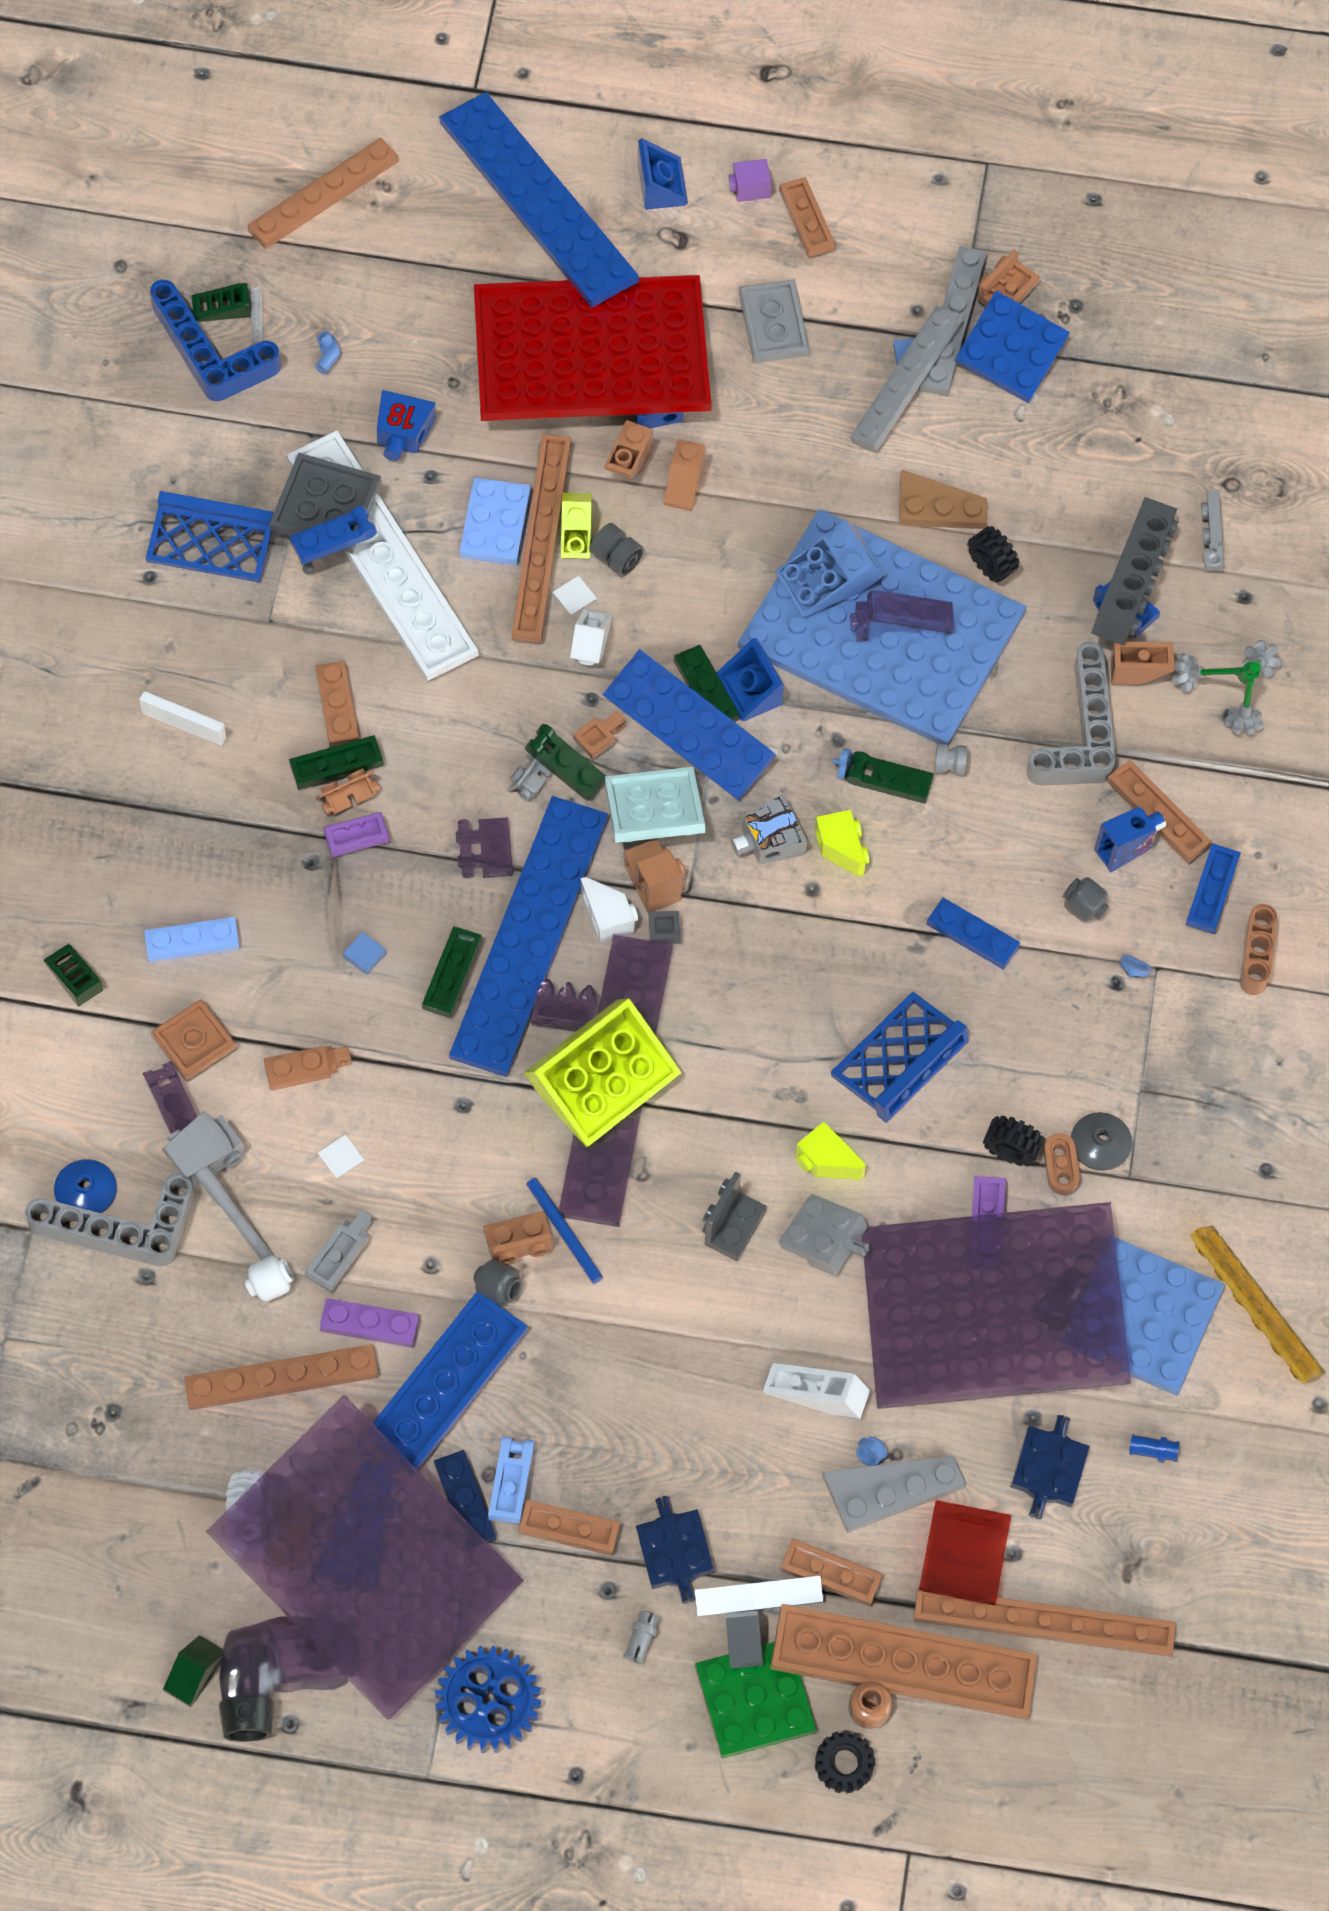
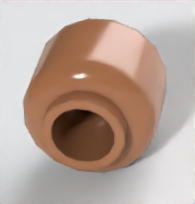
[848,1682,892,1729]

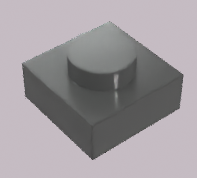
[648,911,680,944]

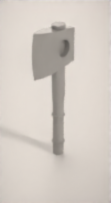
[162,1111,273,1260]

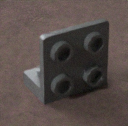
[702,1172,767,1262]

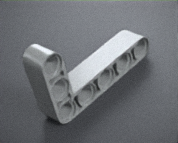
[1027,641,1115,786]
[25,1173,195,1267]

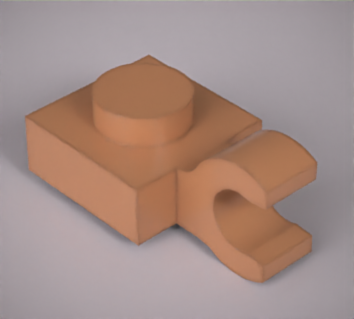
[573,711,626,760]

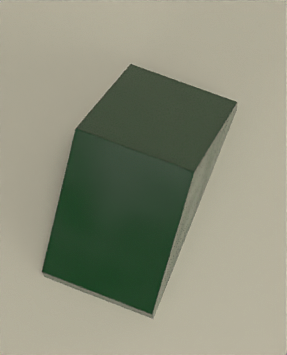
[163,1635,226,1708]

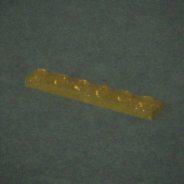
[1190,1225,1326,1384]

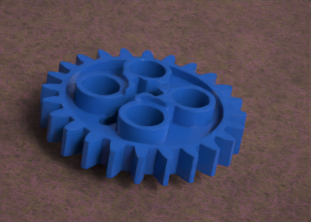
[435,1646,541,1753]

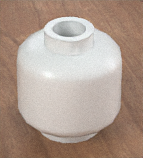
[245,1255,294,1302]

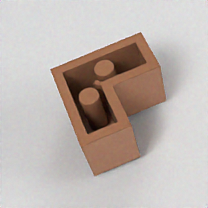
[624,838,685,913]

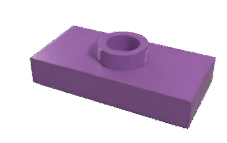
[323,812,390,857]

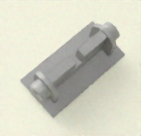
[507,743,551,801]

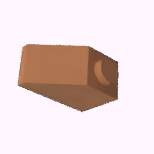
[664,439,706,511]
[1110,642,1174,685]

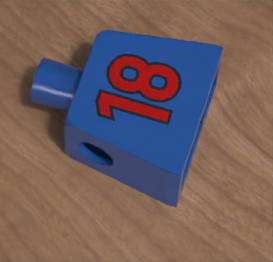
[377,390,436,461]

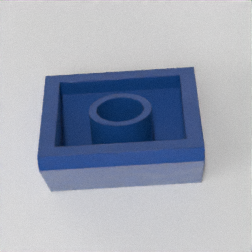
[638,138,688,210]
[716,638,784,721]

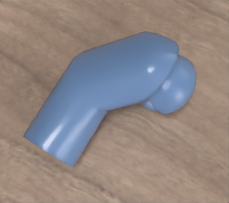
[315,331,340,374]

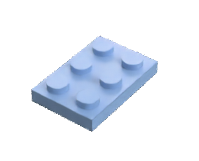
[459,477,531,565]

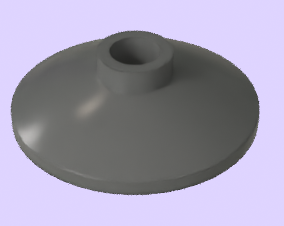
[1071,1112,1132,1171]

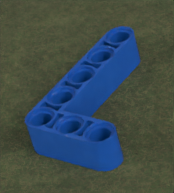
[150,279,281,401]

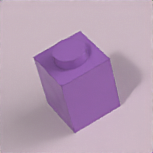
[728,159,771,202]

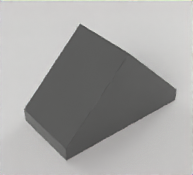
[726,1610,763,1669]

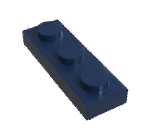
[434,1450,496,1551]

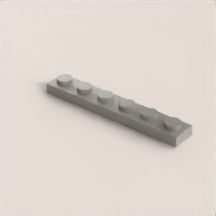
[920,246,987,397]
[850,306,962,452]

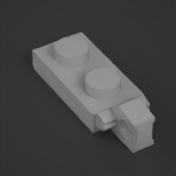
[1201,491,1223,571]
[304,1209,373,1293]

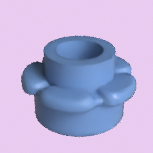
[856,1437,887,1466]

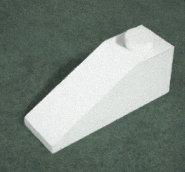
[763,1363,870,1419]

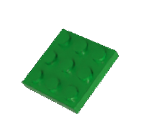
[695,1642,816,1759]

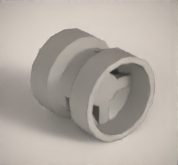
[934,743,967,775]

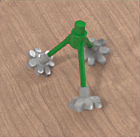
[1172,640,1282,735]

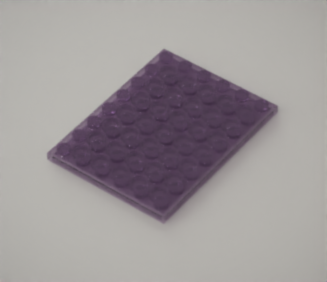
[862,1202,1131,1409]
[206,1394,524,1720]

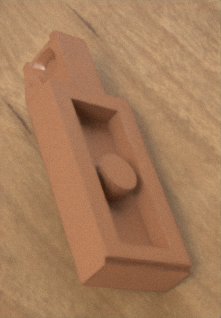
[264,1045,351,1091]

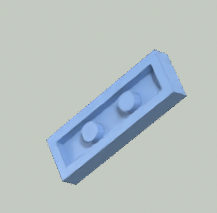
[144,917,239,962]

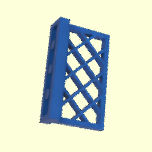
[146,491,274,583]
[831,992,968,1123]

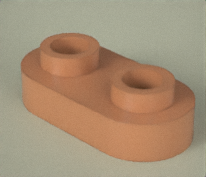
[1043,1133,1080,1195]

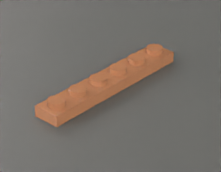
[247,138,399,249]
[184,1344,378,1411]

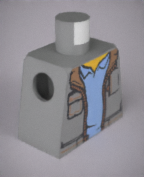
[731,794,807,864]

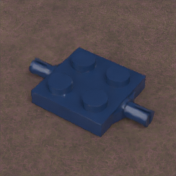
[1010,1415,1090,1519]
[636,1496,714,1604]

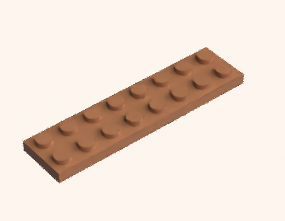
[770,1604,1037,1720]

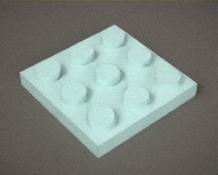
[605,767,705,843]

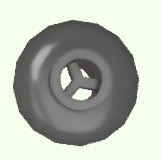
[1062,877,1109,922]
[473,1259,522,1305]

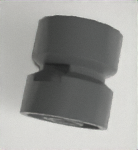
[589,523,644,577]

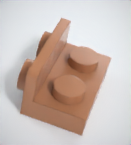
[483,1211,553,1264]

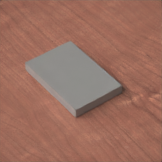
[739,279,810,363]

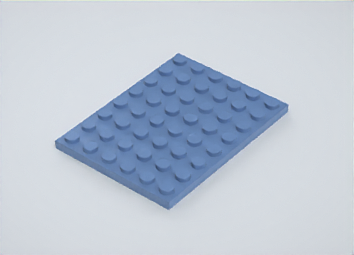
[738,509,1027,746]

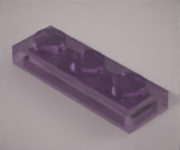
[867,590,954,633]

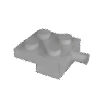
[778,1193,869,1276]

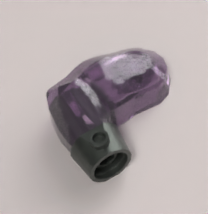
[219,1616,360,1742]

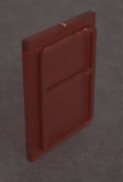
[919,1500,1011,1606]

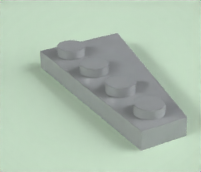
[822,1456,966,1533]

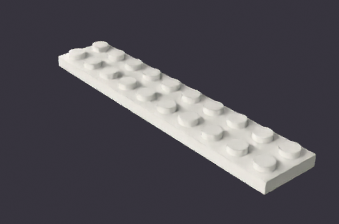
[286,431,479,681]

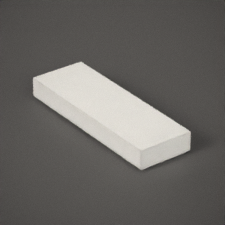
[139,691,226,746]

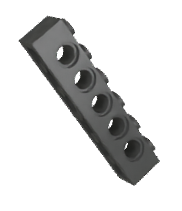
[1091,497,1179,645]

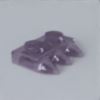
[531,979,597,1032]

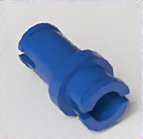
[1129,1434,1180,1462]

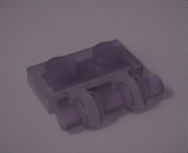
[455,817,513,878]

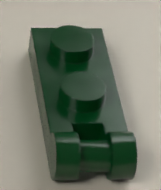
[525,724,606,801]
[846,751,934,804]

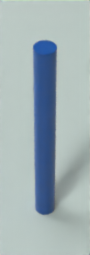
[526,1178,603,1284]

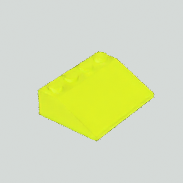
[523,998,681,1147]

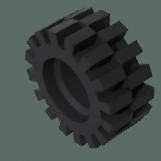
[967,526,1020,583]
[983,1116,1044,1166]
[815,1730,875,1794]

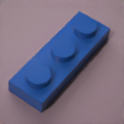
[1185,843,1241,934]
[926,897,1020,970]

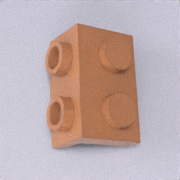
[978,250,1040,306]

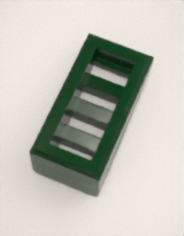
[192,283,251,322]
[43,943,103,1007]

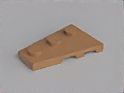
[899,470,987,529]

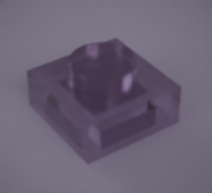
[849,601,870,642]

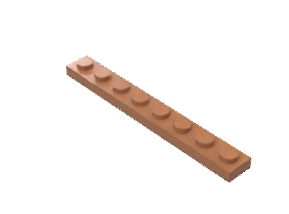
[512,434,571,643]
[913,1587,1176,1657]

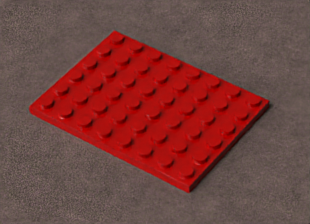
[474,275,711,421]

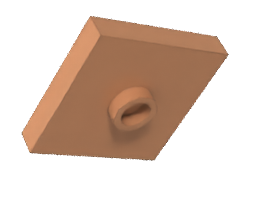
[151,999,237,1081]

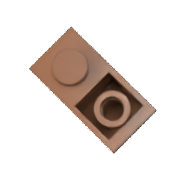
[604,420,653,478]

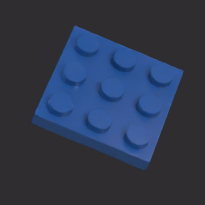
[955,290,1070,404]

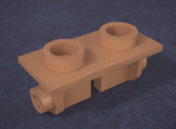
[316,769,380,815]

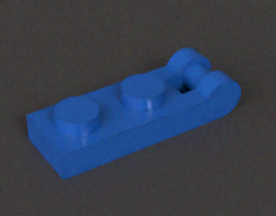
[290,506,377,565]

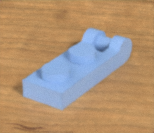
[488,1436,535,1524]

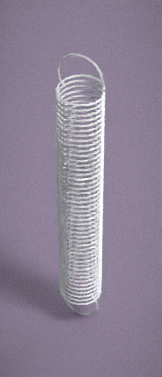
[250,281,263,345]

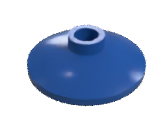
[54,1159,117,1213]

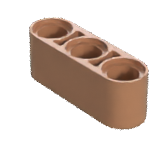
[1240,904,1277,995]

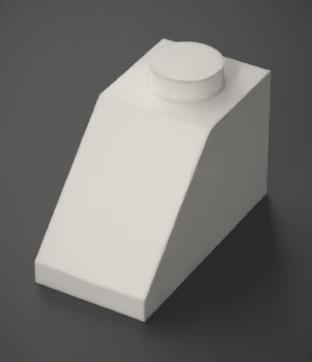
[570,609,613,665]
[581,877,638,943]

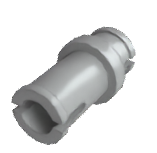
[623,1611,660,1664]

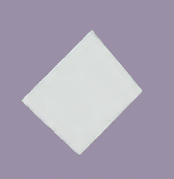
[553,576,597,615]
[318,1134,364,1178]

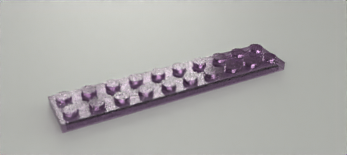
[558,934,673,1227]

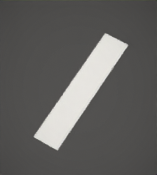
[695,1576,823,1616]

